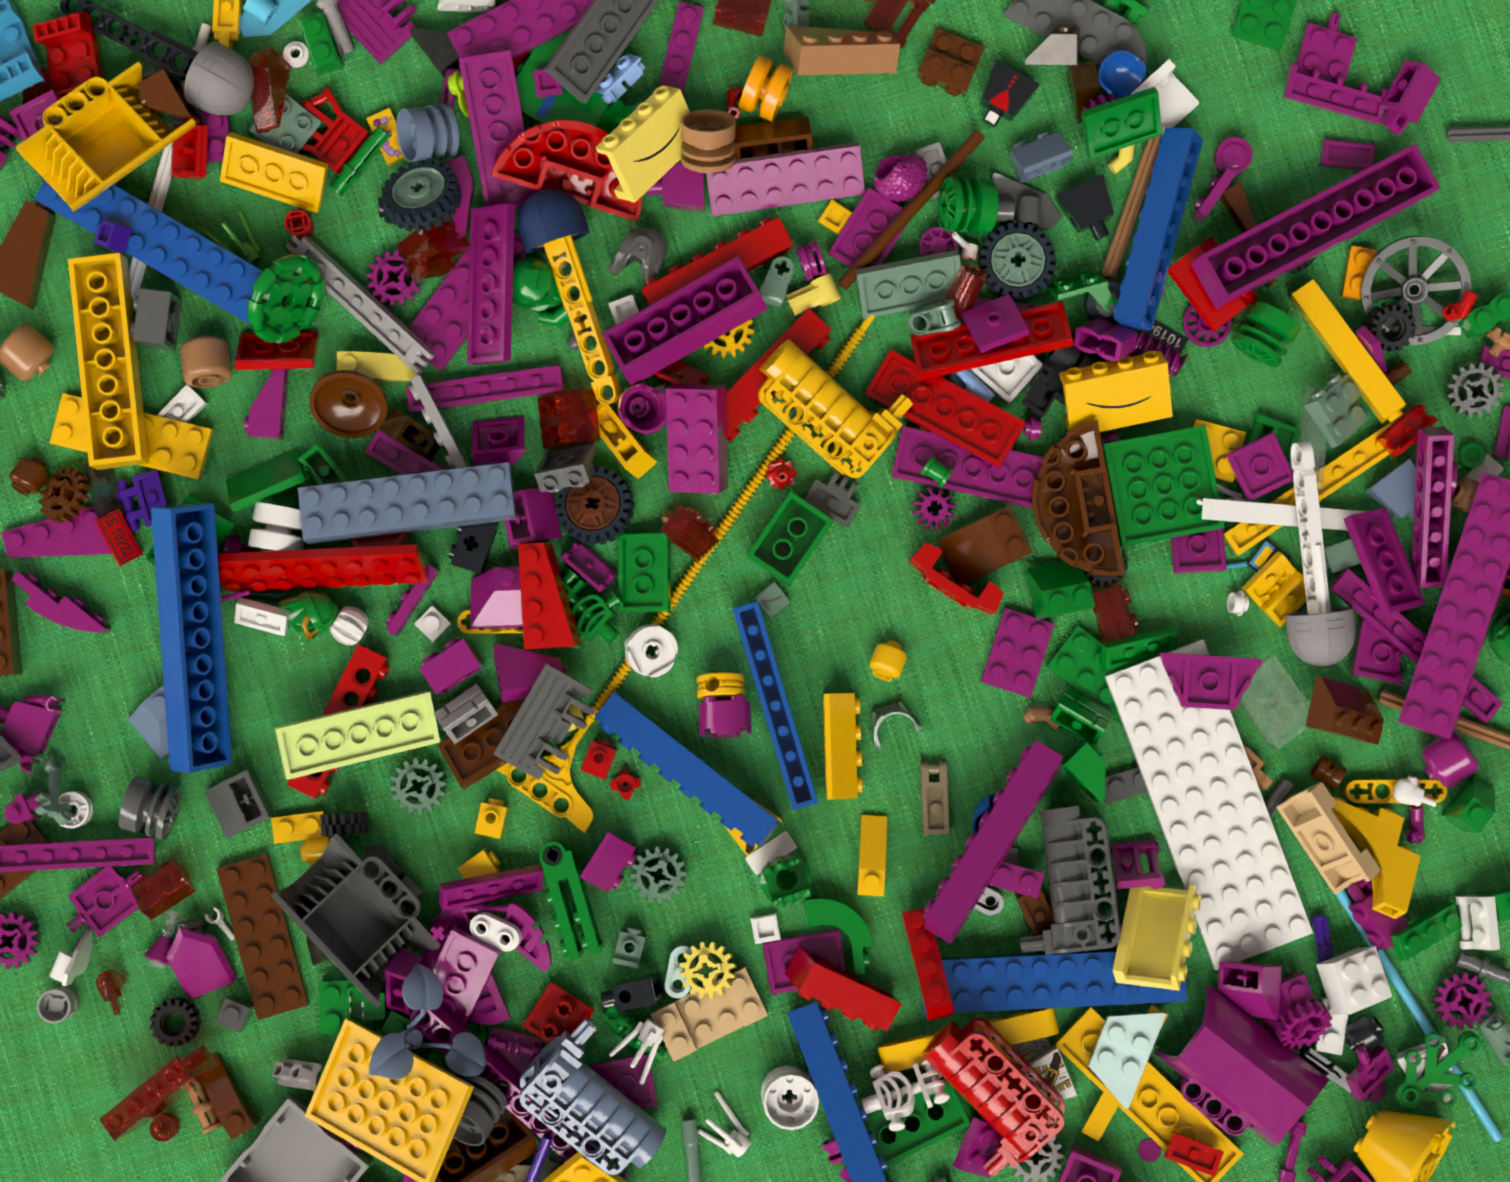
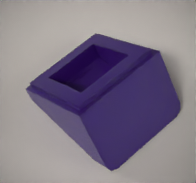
[94,219,132,254]

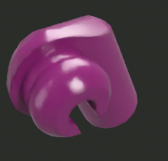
[1406,805,1425,844]

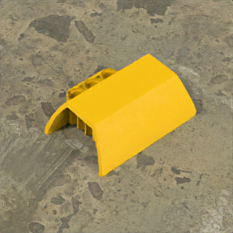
[16,62,196,212]

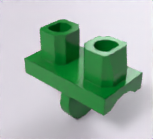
[1102,0,1150,26]

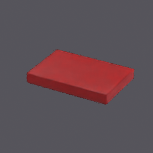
[234,331,319,370]

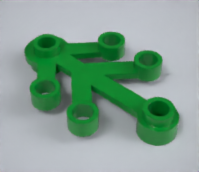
[1396,1031,1482,1108]

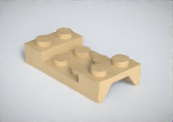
[1276,782,1381,895]
[651,966,768,1062]

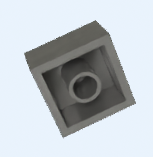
[130,288,182,351]

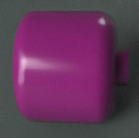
[1421,732,1480,788]

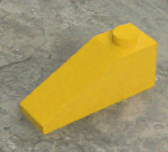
[585,403,657,479]
[856,815,887,897]

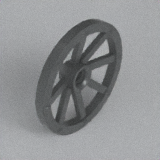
[1360,235,1471,345]

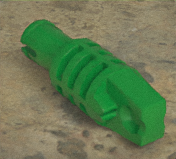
[602,1006,668,1062]

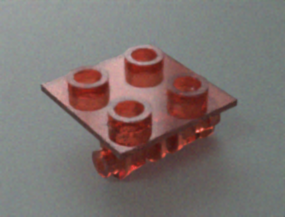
[713,0,772,37]

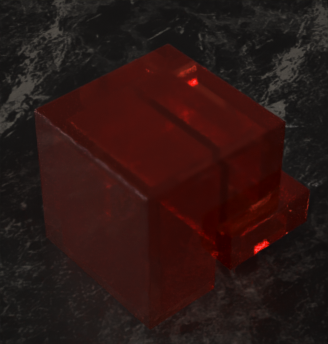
[397,221,470,282]

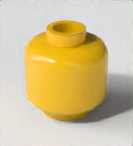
[869,641,907,681]

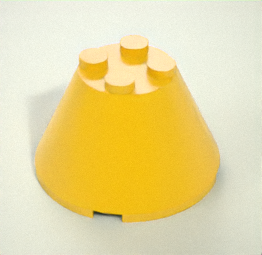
[1354,1111,1456,1182]

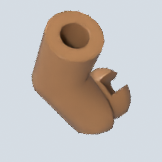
[1023,705,1059,730]

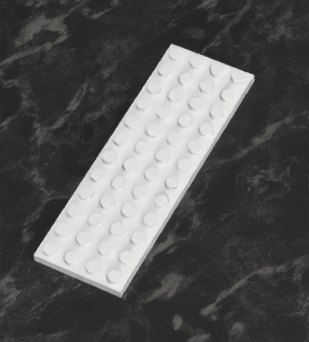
[1104,639,1313,970]

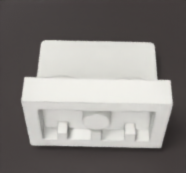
[1131,59,1199,137]

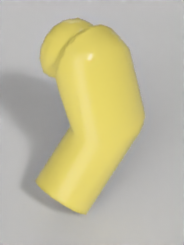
[1108,144,1135,174]

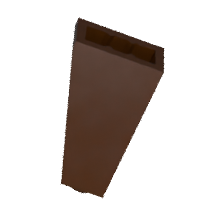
[0,200,56,310]

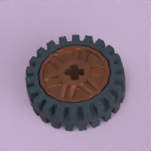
[555,466,635,545]

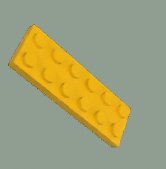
[50,393,214,480]

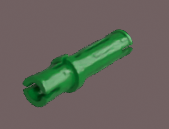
[329,126,391,196]

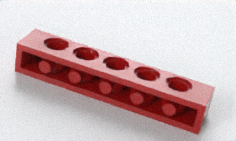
[287,644,390,799]

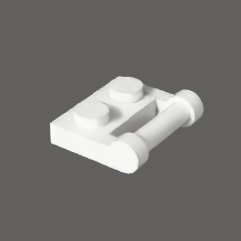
[1455,895,1500,950]

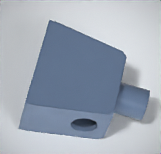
[1365,459,1416,521]

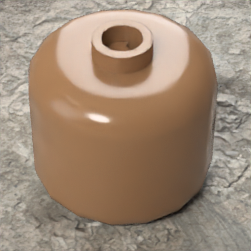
[0,323,54,382]
[180,334,232,388]

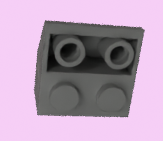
[205,769,275,839]

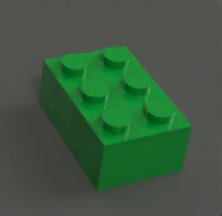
[746,491,834,587]

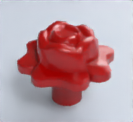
[765,458,797,490]

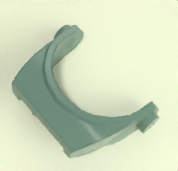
[871,701,922,749]

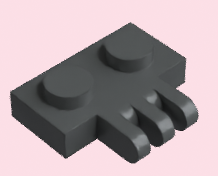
[804,471,861,528]

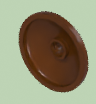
[309,370,388,438]

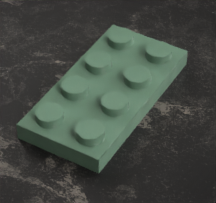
[855,250,965,319]

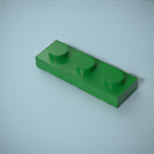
[1101,626,1177,671]
[1391,902,1462,961]

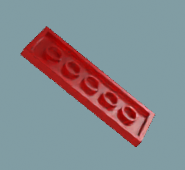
[910,301,1074,380]
[864,349,1026,469]

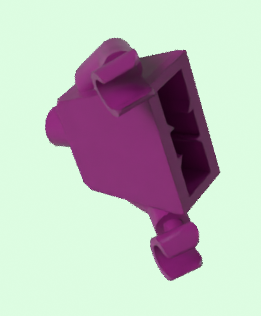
[0,694,66,774]

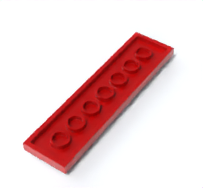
[217,544,429,592]

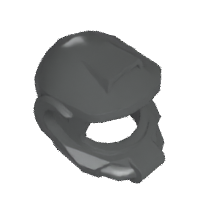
[608,228,668,281]

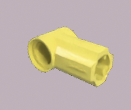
[786,274,841,316]

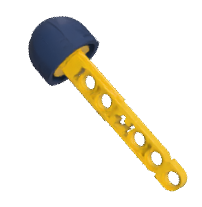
[517,188,622,404]

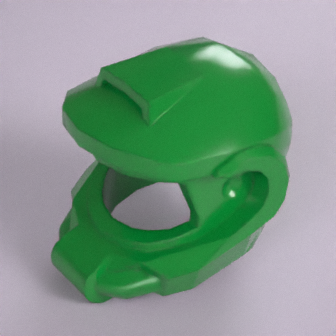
[512,257,562,311]

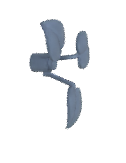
[369,964,486,1079]

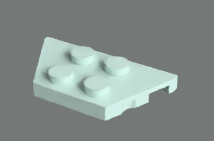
[1087,1012,1166,1109]

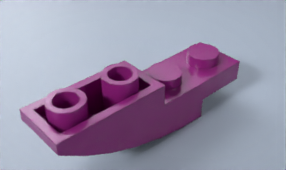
[11,571,111,634]

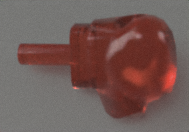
[96,969,127,1015]

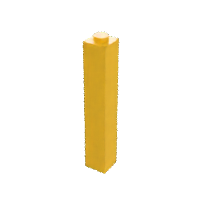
[1290,279,1406,423]

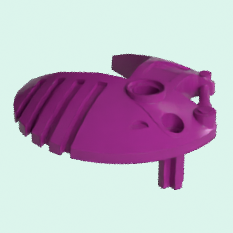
[423,902,552,1024]

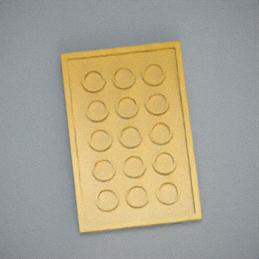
[305,1018,474,1182]

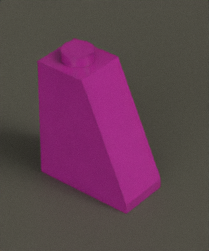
[493,644,568,702]

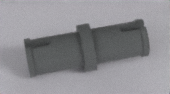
[1455,950,1510,985]

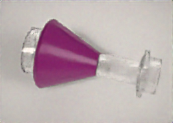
[144,909,183,970]

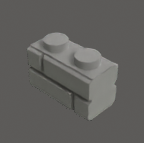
[434,684,498,744]

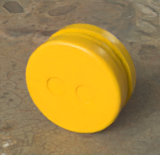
[696,672,745,701]

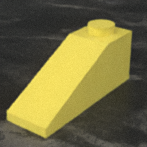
[337,351,418,382]

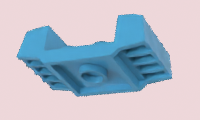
[0,0,44,102]

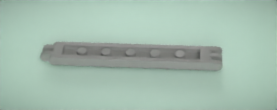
[286,235,435,375]

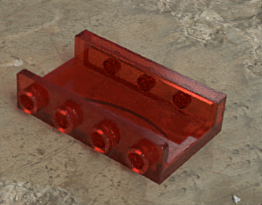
[100,1044,219,1141]

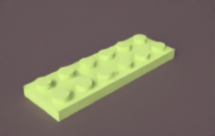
[274,691,440,780]

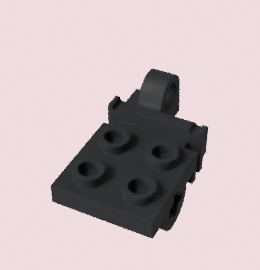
[1021,329,1107,418]

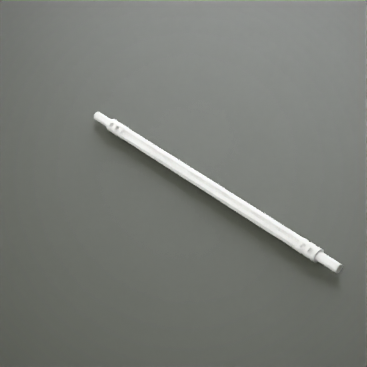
[129,23,212,311]

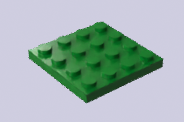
[1103,425,1225,547]

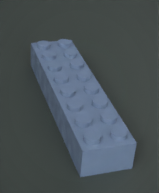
[298,462,517,545]

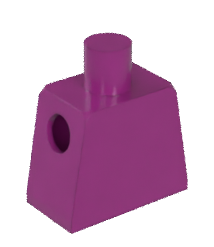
[647,162,705,212]

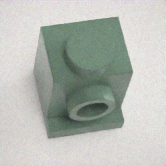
[612,927,646,969]

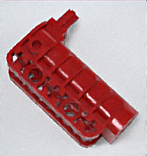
[922,1017,1065,1177]

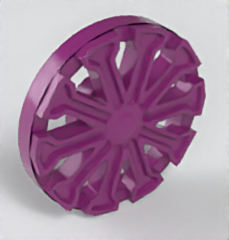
[1182,305,1232,348]

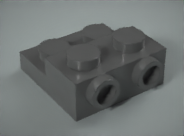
[534,441,597,493]

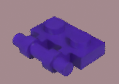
[117,470,169,532]

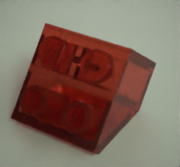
[537,389,600,449]

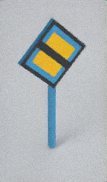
[1226,538,1291,572]

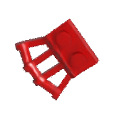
[300,86,370,174]

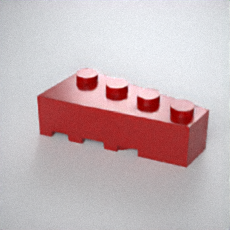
[518,542,583,649]
[784,946,902,1031]

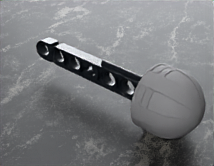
[60,0,255,115]

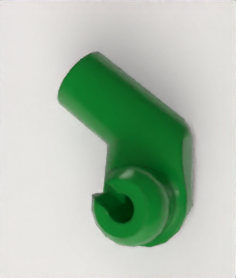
[538,303,570,327]

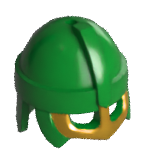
[279,589,340,643]

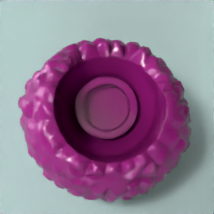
[873,153,928,202]

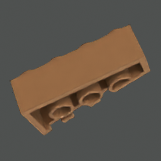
[783,25,900,75]

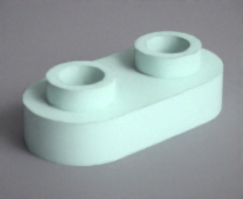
[665,945,696,998]

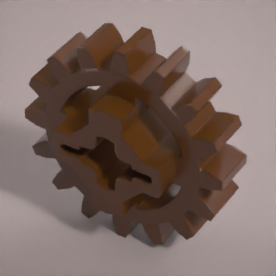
[38,467,91,524]

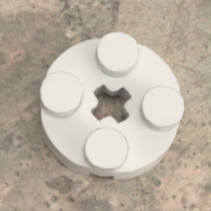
[624,624,678,677]

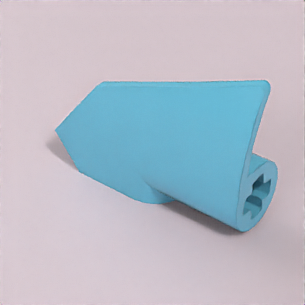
[240,0,312,38]

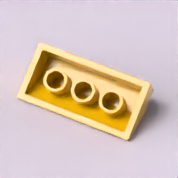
[823,693,863,800]

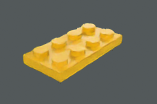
[220,132,329,213]

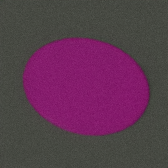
[1369,1081,1386,1102]
[1138,1139,1161,1162]

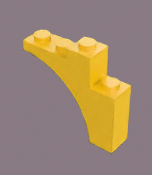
[1332,797,1421,919]

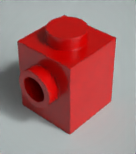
[580,738,617,780]

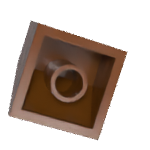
[136,69,203,125]

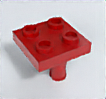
[522,981,595,1043]

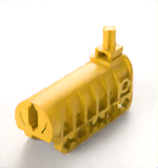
[757,339,913,478]

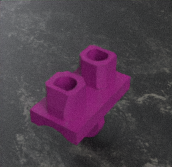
[4,792,44,824]

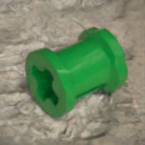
[920,454,954,488]

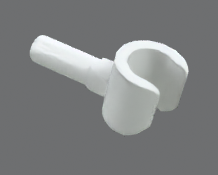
[952,232,979,260]
[205,908,235,941]

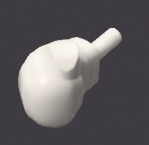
[1393,776,1437,807]

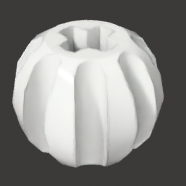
[330,606,369,645]

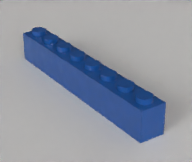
[1114,127,1203,330]
[733,601,818,810]
[595,692,780,847]
[787,1002,892,1182]

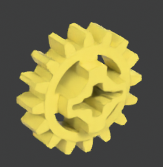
[679,942,737,999]

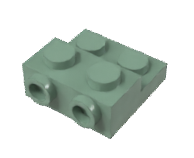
[1304,373,1369,448]

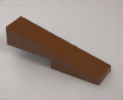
[1219,181,1277,289]

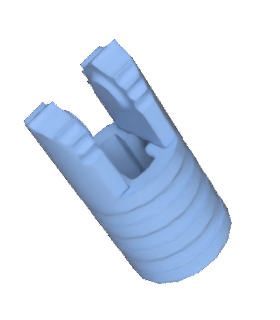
[949,369,996,402]

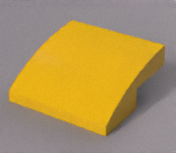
[1242,551,1306,627]

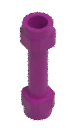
[1277,1121,1307,1182]

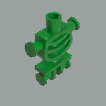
[561,567,623,650]

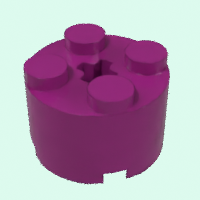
[698,695,752,738]

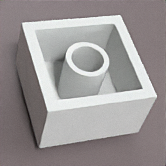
[1316,946,1392,1015]

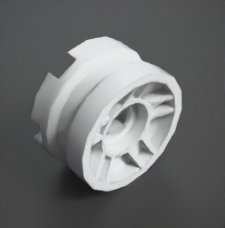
[59,791,94,828]

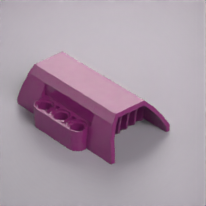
[1154,985,1329,1147]

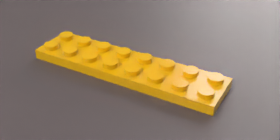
[1054,1006,1244,1182]

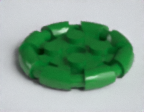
[247,254,325,343]

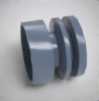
[397,103,459,163]

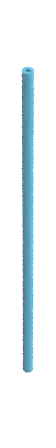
[1335,889,1503,1142]

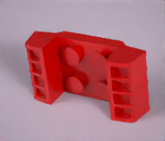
[33,12,104,110]
[908,543,1004,615]

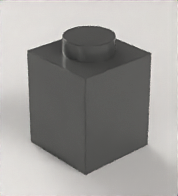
[215,995,254,1032]

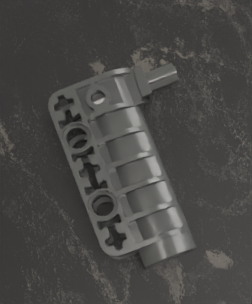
[1020,806,1121,955]

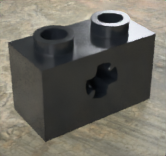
[448,523,499,574]

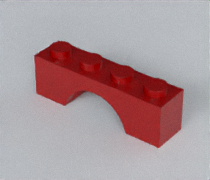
[902,907,954,1021]

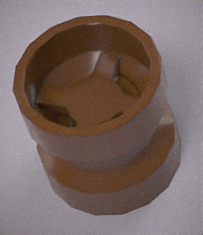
[1310,754,1347,790]

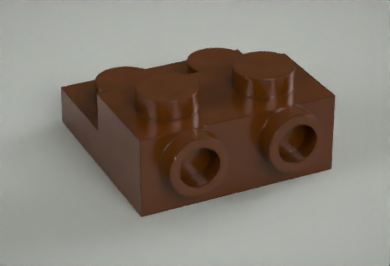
[917,28,984,97]

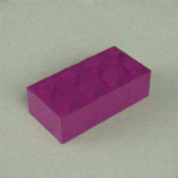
[666,384,728,494]

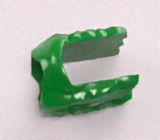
[760,853,813,908]

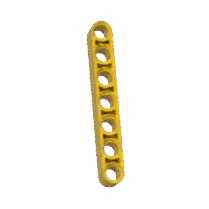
[877,1008,1059,1073]

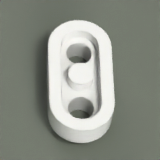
[470,912,522,951]

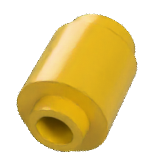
[300,836,331,865]

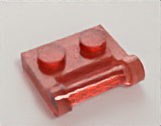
[864,0,930,49]

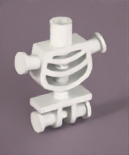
[861,1060,950,1131]

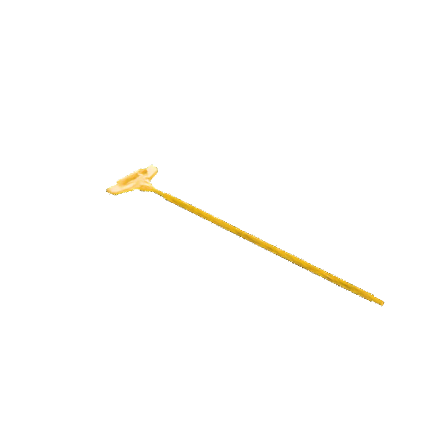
[497,315,875,833]

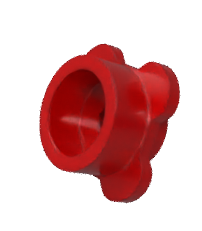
[610,768,641,800]

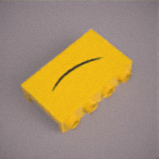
[1059,351,1173,432]

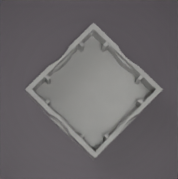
[220,1094,373,1182]

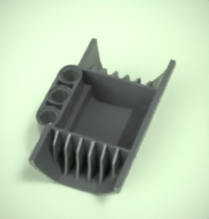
[270,833,441,1008]

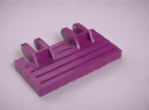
[337,0,417,65]

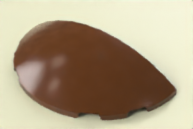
[1032,420,1125,576]

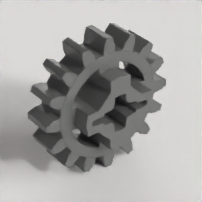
[1445,361,1504,418]

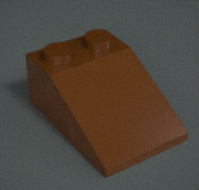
[937,506,1032,585]

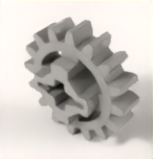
[1007,1136,1064,1182]

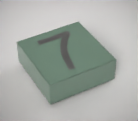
[754,582,790,618]

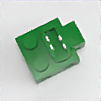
[319,979,388,1035]

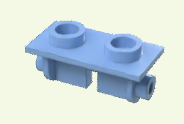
[595,53,645,104]

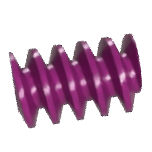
[1129,330,1188,379]

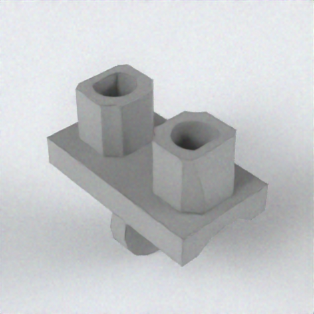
[272,1059,322,1091]

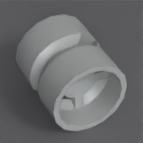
[37,986,80,1024]

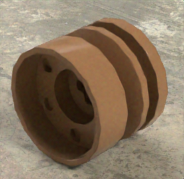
[681,109,736,173]

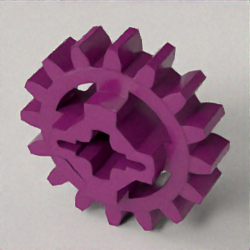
[366,250,424,307]
[0,912,41,970]
[1432,972,1492,1030]
[1275,1001,1333,1049]

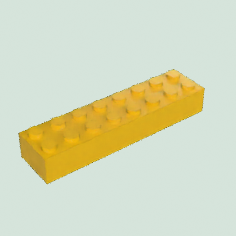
[68,253,149,470]

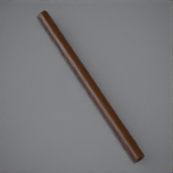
[837,130,985,291]

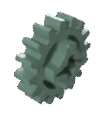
[390,758,448,815]
[630,846,687,904]

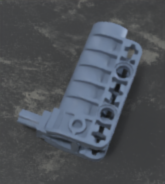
[520,1019,666,1175]

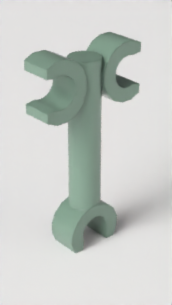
[35,756,71,825]

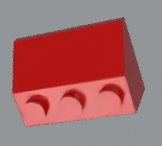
[1168,236,1259,332]

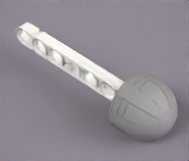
[1285,441,1356,666]

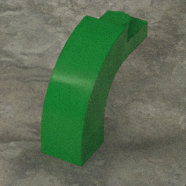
[805,897,873,975]

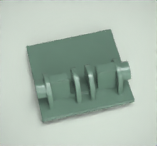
[249,91,322,154]

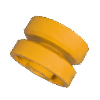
[739,55,794,122]

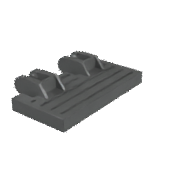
[494,662,595,780]

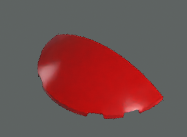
[490,120,642,222]

